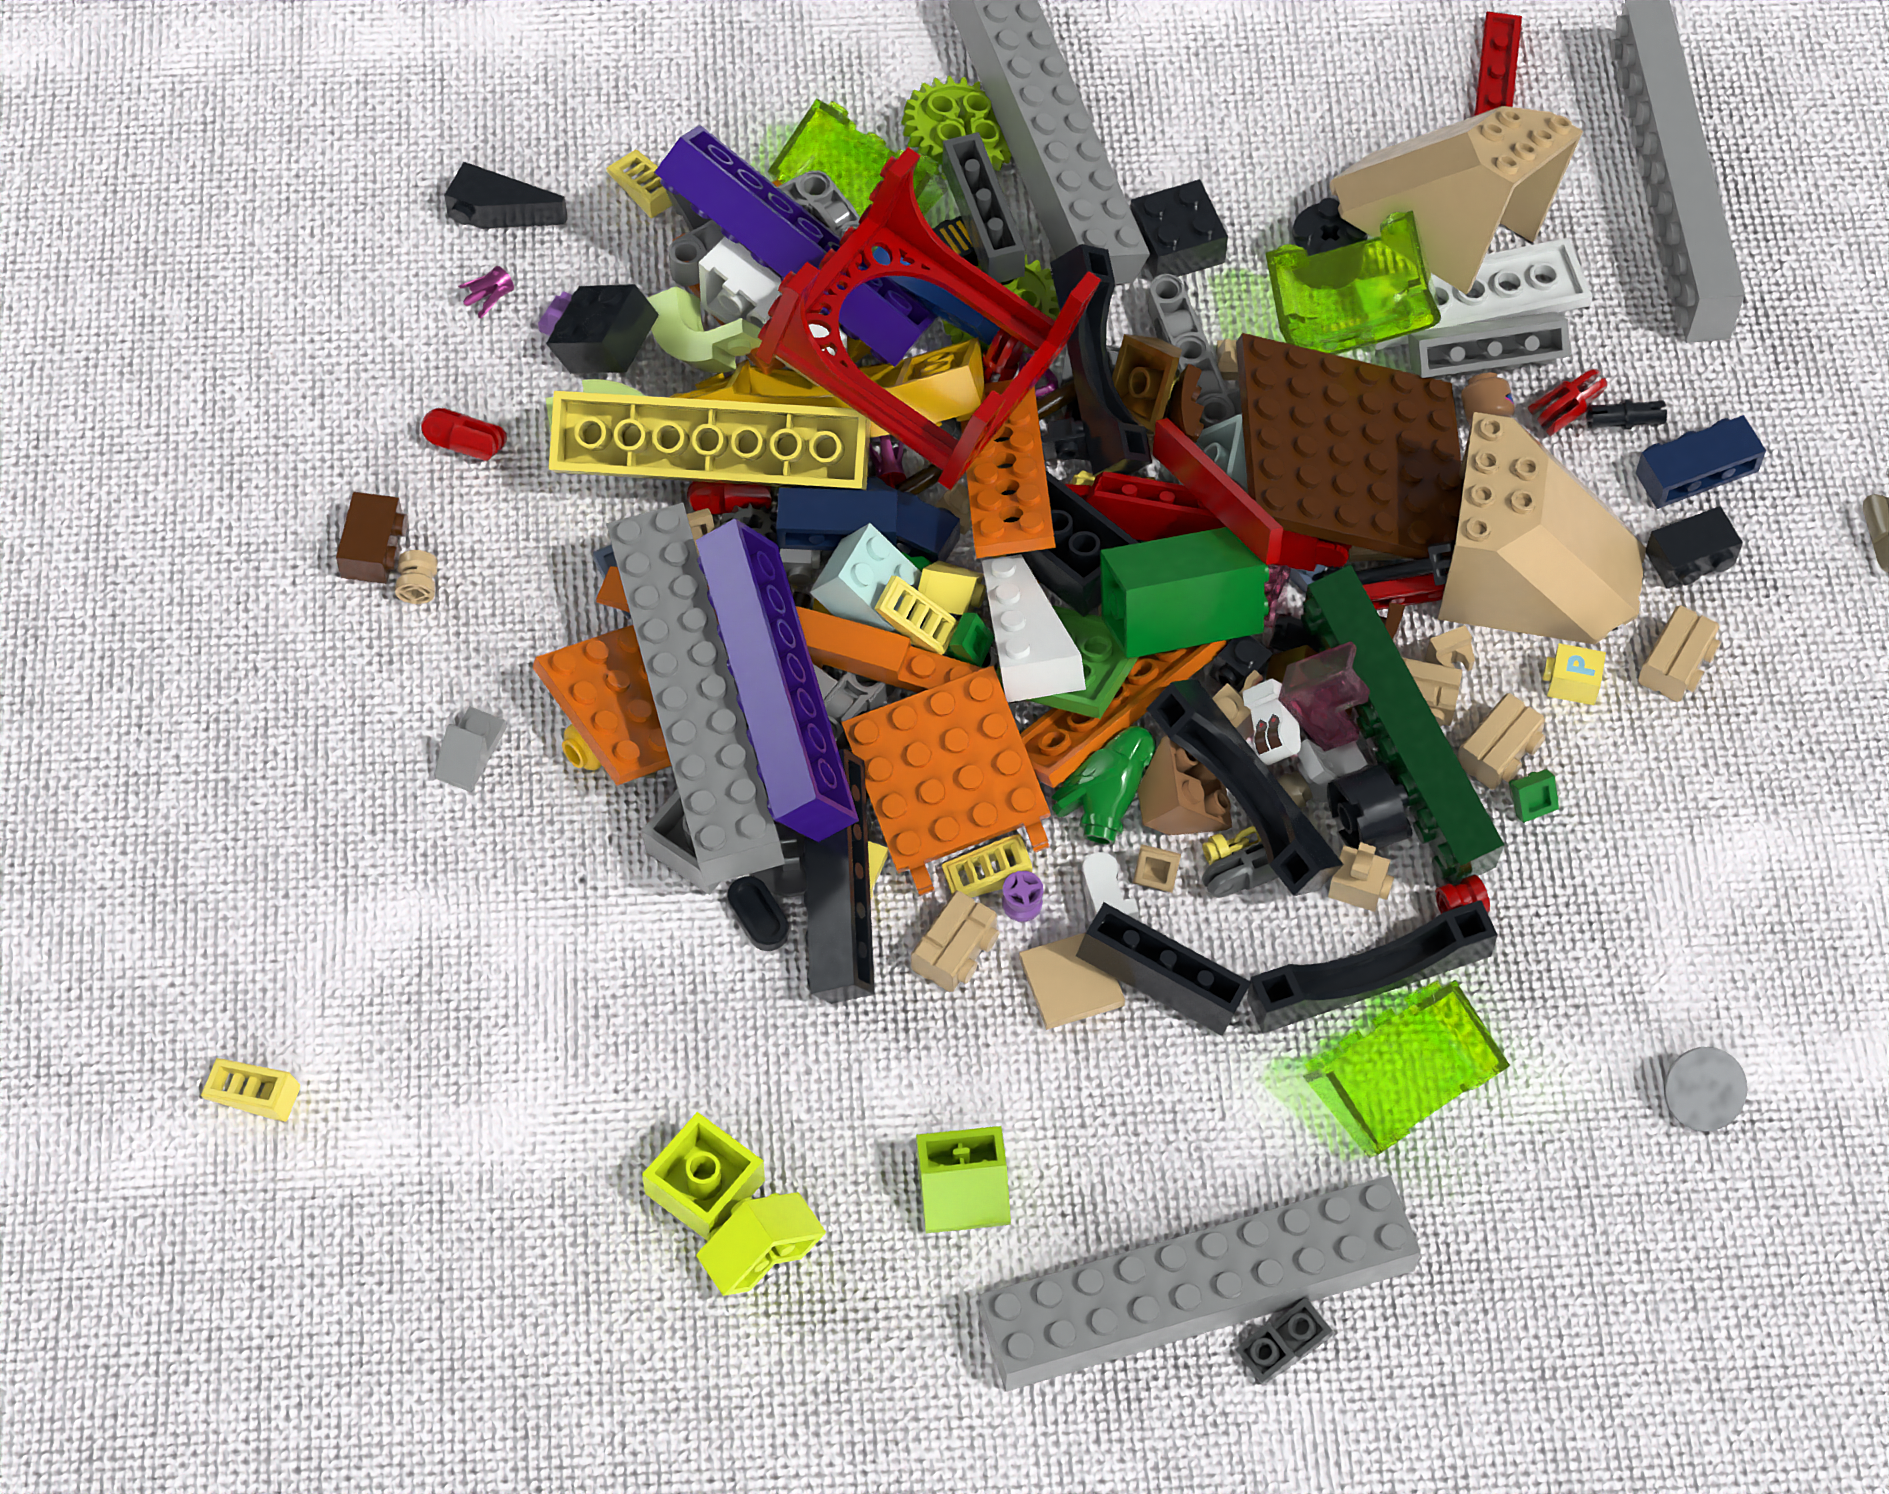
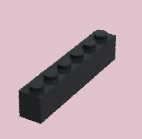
[802,749,875,1004]

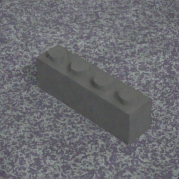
[943,132,1026,283]

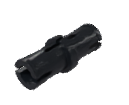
[1586,399,1667,430]

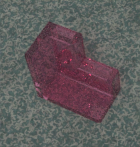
[1278,641,1370,752]

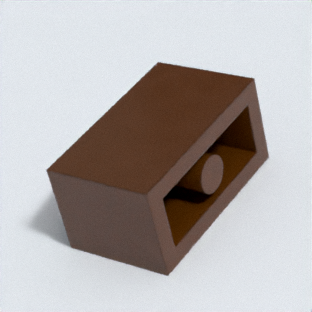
[336,492,408,584]

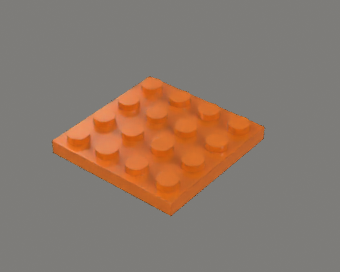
[532,624,672,786]

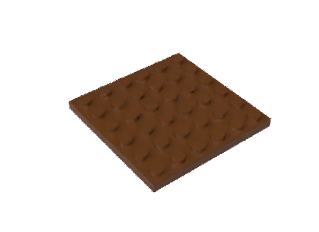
[1236,333,1464,560]

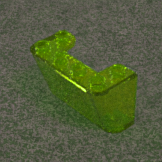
[767,98,949,217]
[1302,980,1510,1158]

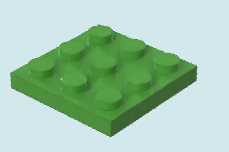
[996,605,1140,719]

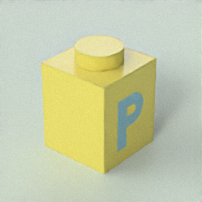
[1542,643,1606,706]

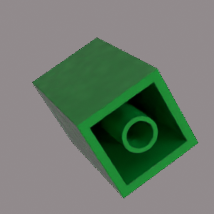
[1100,527,1269,659]

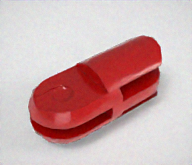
[982,328,1025,384]
[1528,369,1608,437]
[421,408,508,462]
[687,481,772,515]

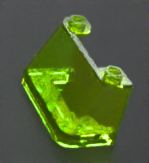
[1265,210,1441,355]

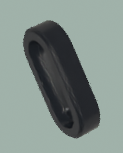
[727,876,789,951]

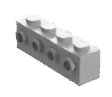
[1408,312,1571,380]

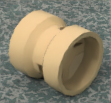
[395,550,438,604]

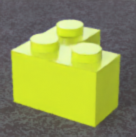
[696,1192,827,1296]

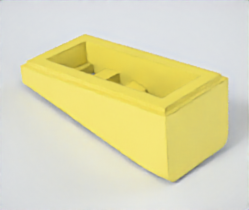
[606,149,672,219]
[874,576,959,655]
[941,834,1033,898]
[201,1058,300,1122]

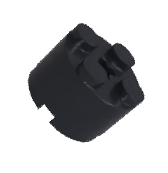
[1289,198,1368,289]
[1327,761,1413,851]

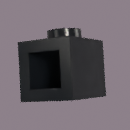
[1209,635,1273,692]

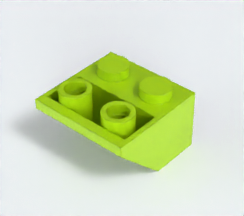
[916,1126,1011,1234]

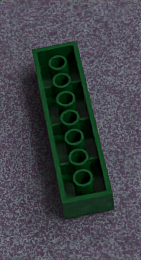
[1300,565,1505,886]

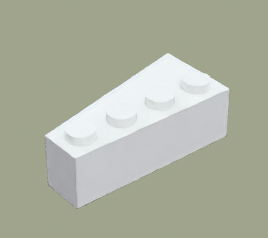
[698,237,847,387]
[982,554,1086,703]

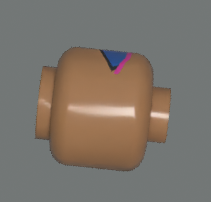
[1461,372,1515,425]

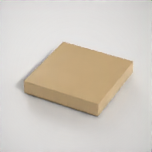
[1019,932,1125,1030]

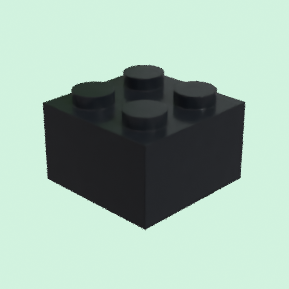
[1130,179,1228,279]
[546,284,659,374]

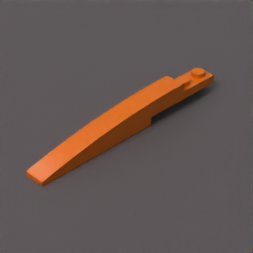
[596,566,984,693]

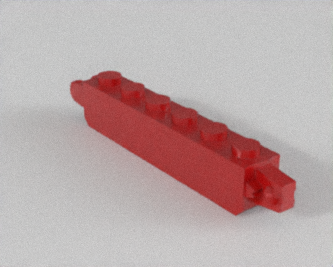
[1065,471,1352,572]

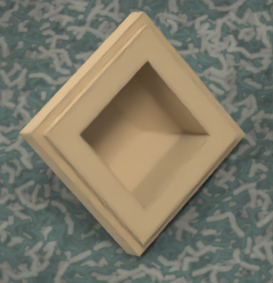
[1133,844,1181,893]

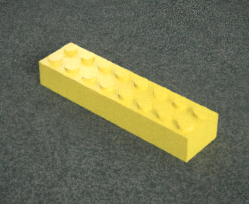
[549,391,871,490]

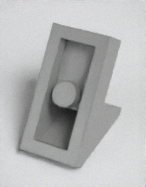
[434,706,507,792]

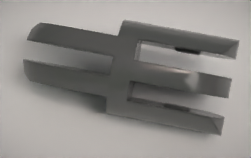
[1202,841,1279,898]

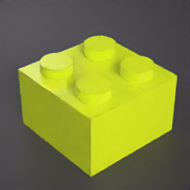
[642,1112,765,1239]

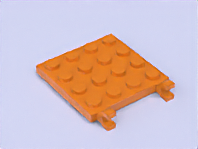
[841,665,1051,896]

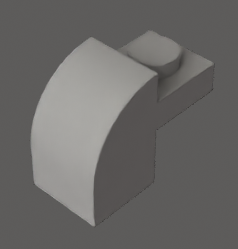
[1297,732,1377,802]

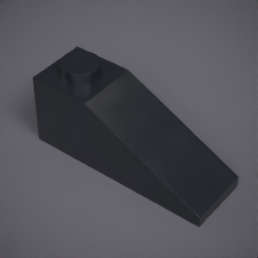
[444,162,568,229]

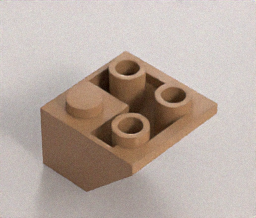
[1138,735,1232,835]

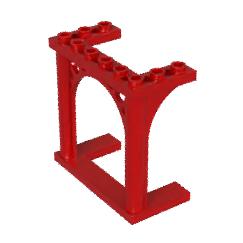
[756,147,1101,491]

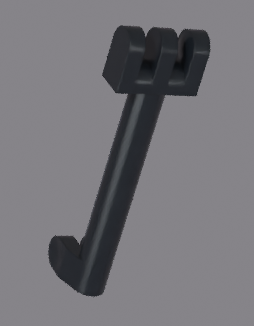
[1327,540,1456,586]

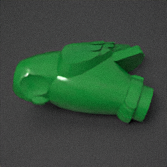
[1051,726,1156,845]

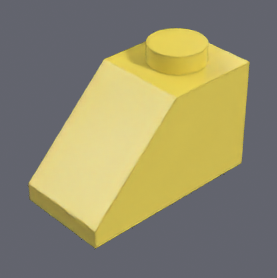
[917,561,986,615]

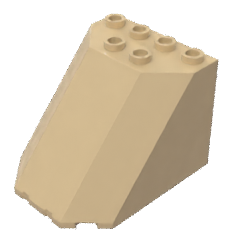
[1329,106,1583,294]
[1438,412,1646,645]

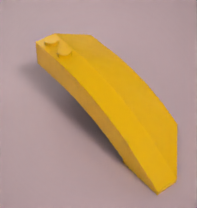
[668,337,986,438]

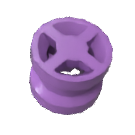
[1002,871,1043,922]

